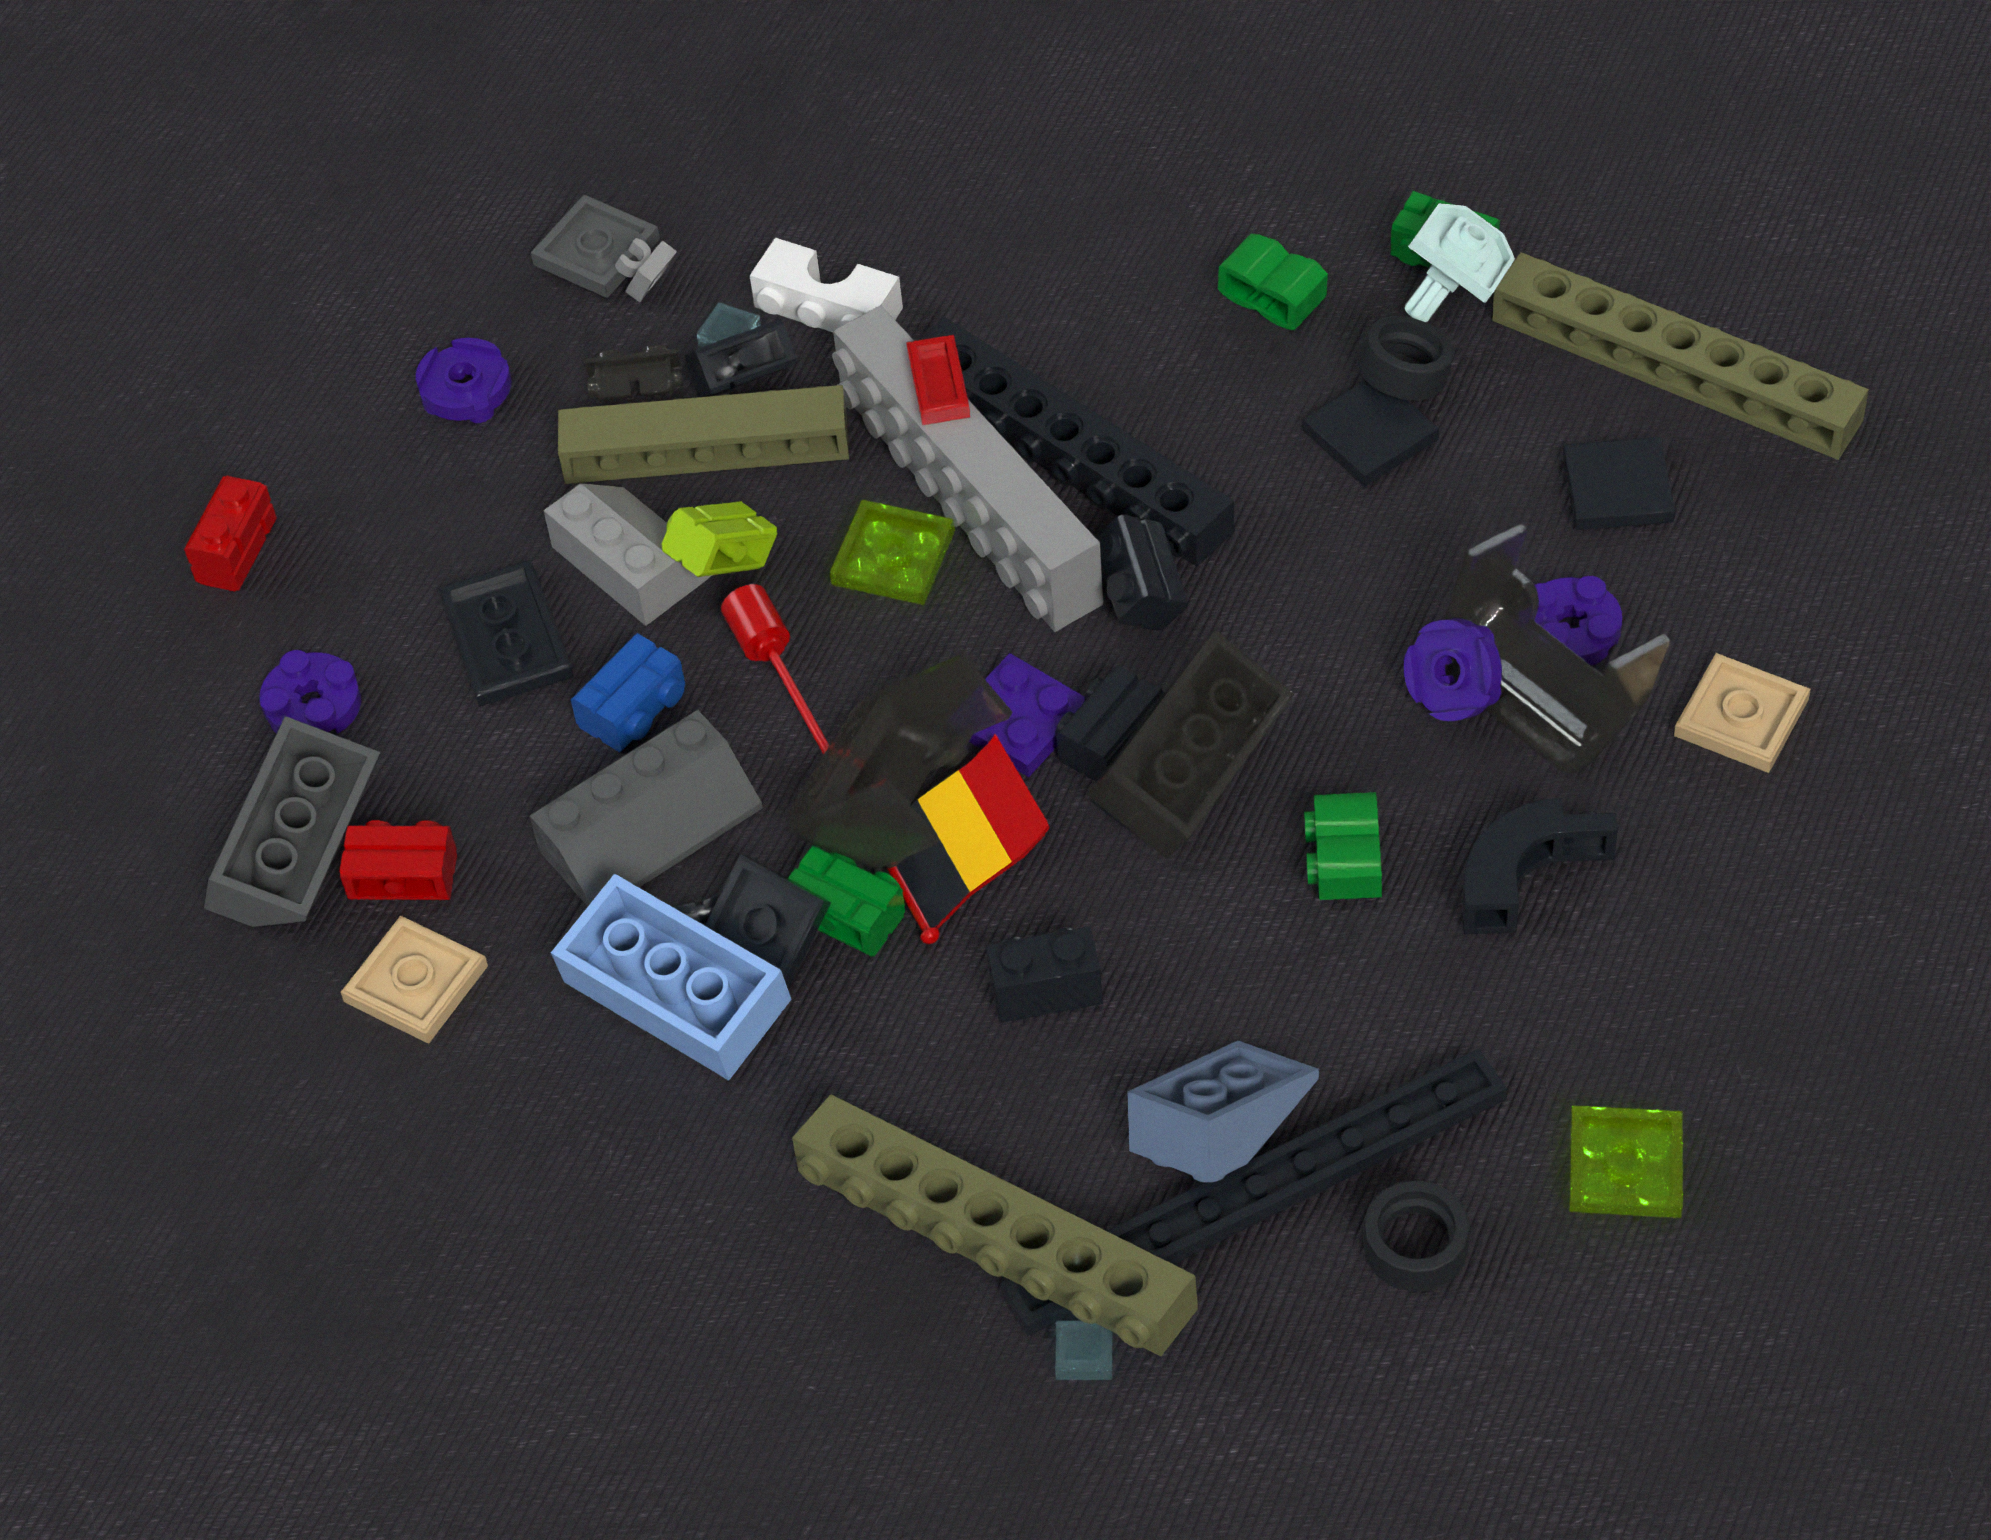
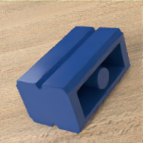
[571,633,685,752]

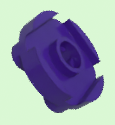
[416,338,512,423]
[1521,576,1622,668]
[1404,618,1502,721]
[259,650,362,734]

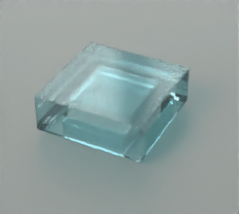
[697,302,761,346]
[1055,1321,1113,1380]

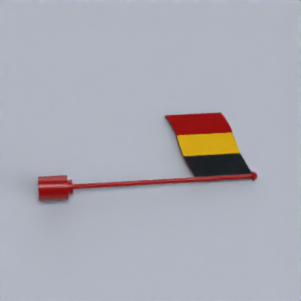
[721,584,1050,944]

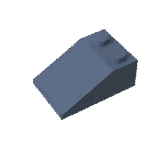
[1128,1041,1319,1182]

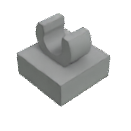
[615,238,677,303]

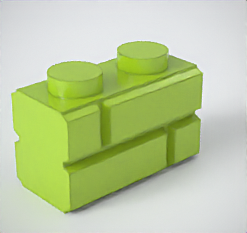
[661,501,778,577]

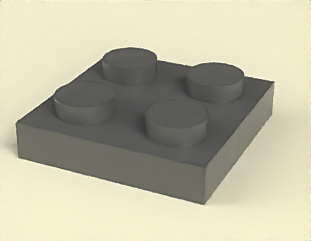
[531,195,660,298]

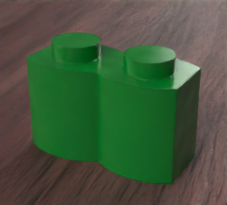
[1218,234,1328,330]
[1304,792,1382,900]

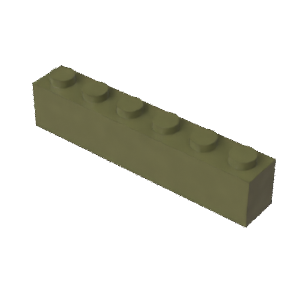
[558,385,849,484]

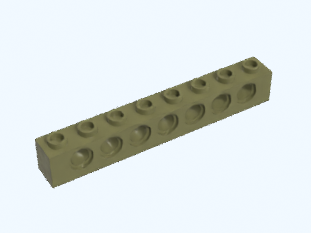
[1492,252,1869,460]
[792,1094,1198,1356]

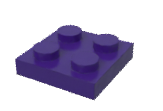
[948,653,1085,777]

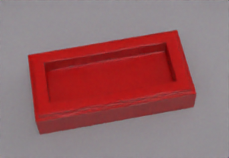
[906,335,970,425]

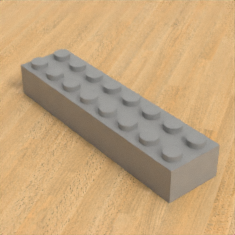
[832,305,1103,632]

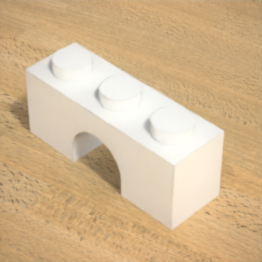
[750,238,903,332]

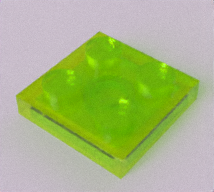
[830,500,955,605]
[1569,1106,1683,1218]

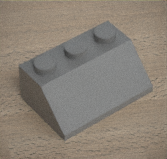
[543,483,713,626]

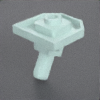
[1405,203,1515,322]

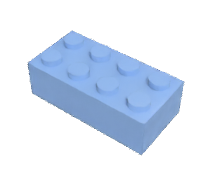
[551,874,791,1080]

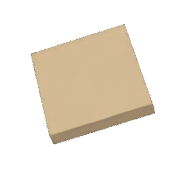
[1674,653,1811,773]
[341,916,488,1044]

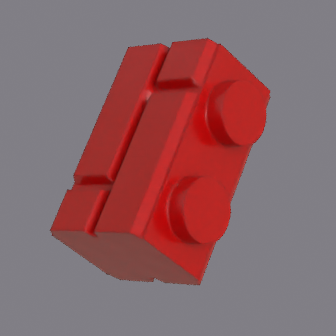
[184,475,277,592]
[340,820,457,900]

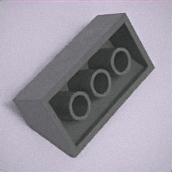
[530,710,763,907]
[204,716,380,927]

